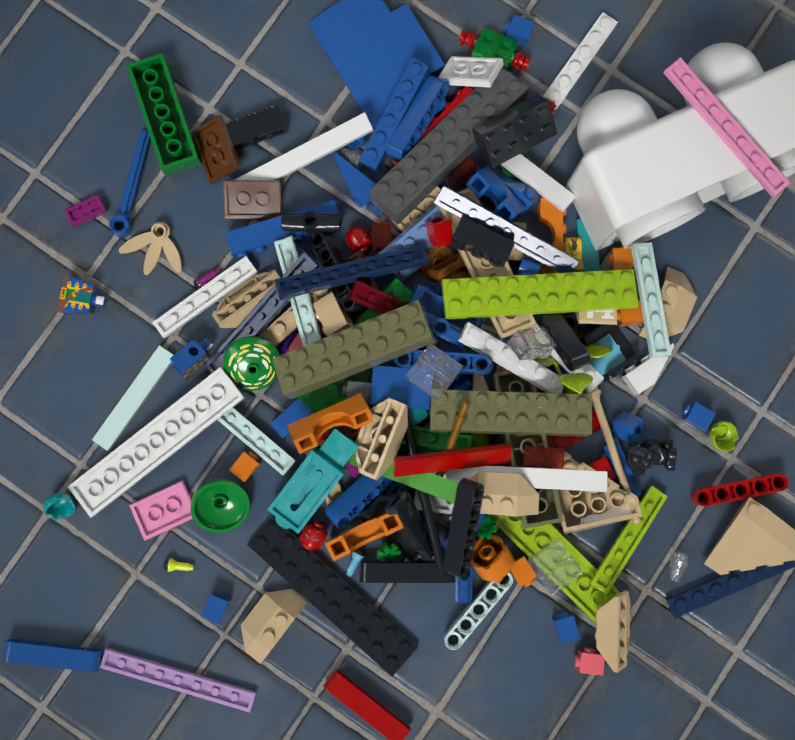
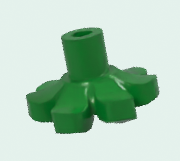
[477,514,498,539]
[377,541,401,562]

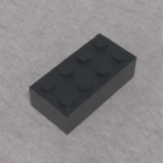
[472,94,557,169]

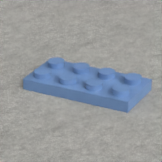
[378,204,442,283]

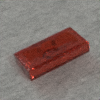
[523,446,565,469]

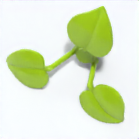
[529,344,613,394]

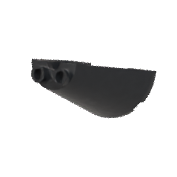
[357,483,434,562]

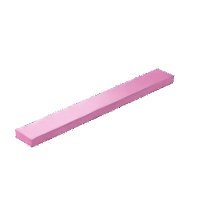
[663,57,790,198]

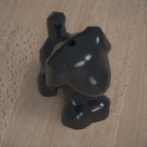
[626,439,677,475]

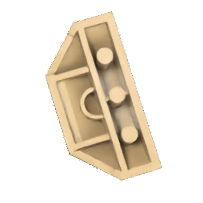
[638,266,697,339]
[212,270,280,328]
[355,398,408,480]
[470,471,539,516]
[241,588,308,664]
[595,590,631,673]

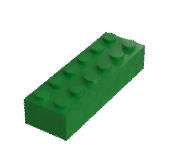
[126,53,202,176]

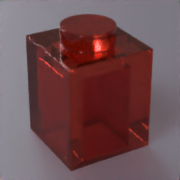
[371,221,391,251]

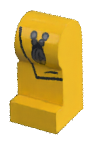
[564,238,584,272]

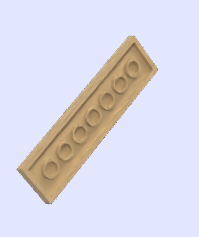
[439,188,536,340]

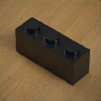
[226,106,288,151]
[451,217,516,268]

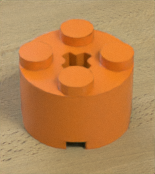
[471,535,515,583]

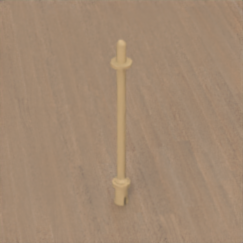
[587,387,640,524]

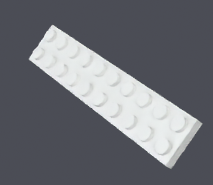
[68,367,245,518]

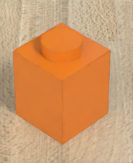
[229,451,261,482]
[510,555,537,587]

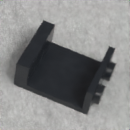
[582,321,640,378]

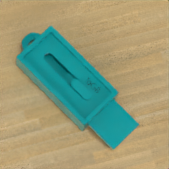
[267,428,360,534]

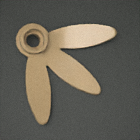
[119,221,182,275]

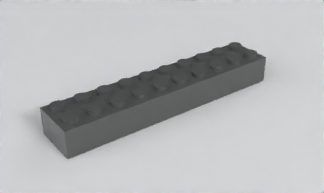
[369,67,528,225]

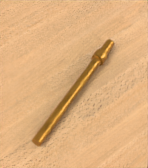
[431,399,470,496]

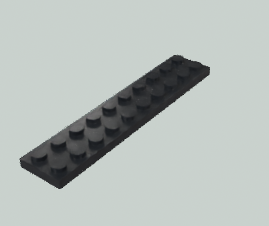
[247,515,418,677]

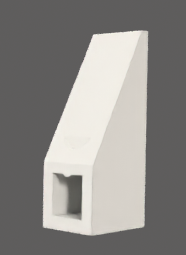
[622,343,675,396]

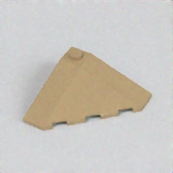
[550,452,642,534]
[704,497,795,575]

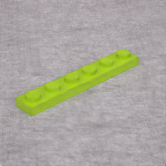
[589,486,668,595]

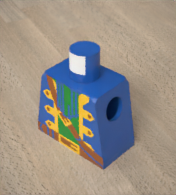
[57,275,107,314]
[170,337,213,380]

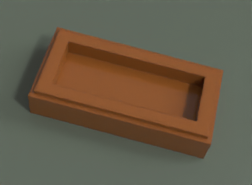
[427,254,465,280]

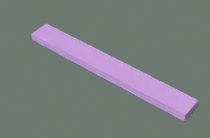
[100,647,257,712]

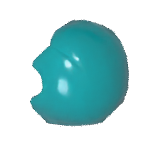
[43,493,75,520]

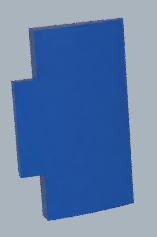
[308,0,447,130]

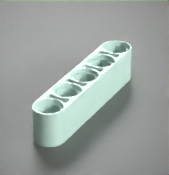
[444,573,513,650]

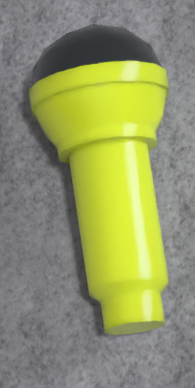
[163,558,194,572]

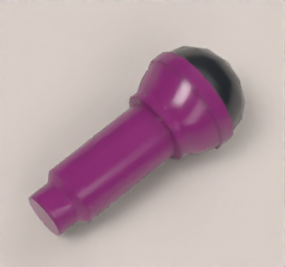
[193,268,221,289]

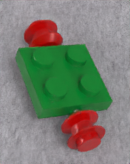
[458,27,531,72]

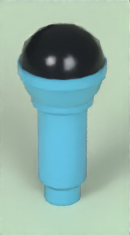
[346,548,365,577]

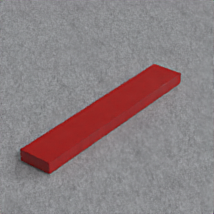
[393,443,512,477]

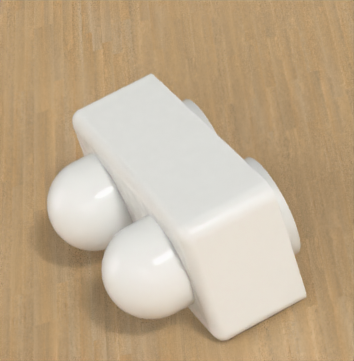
[566,43,795,251]

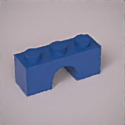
[466,166,526,222]

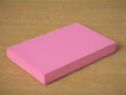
[129,481,193,541]

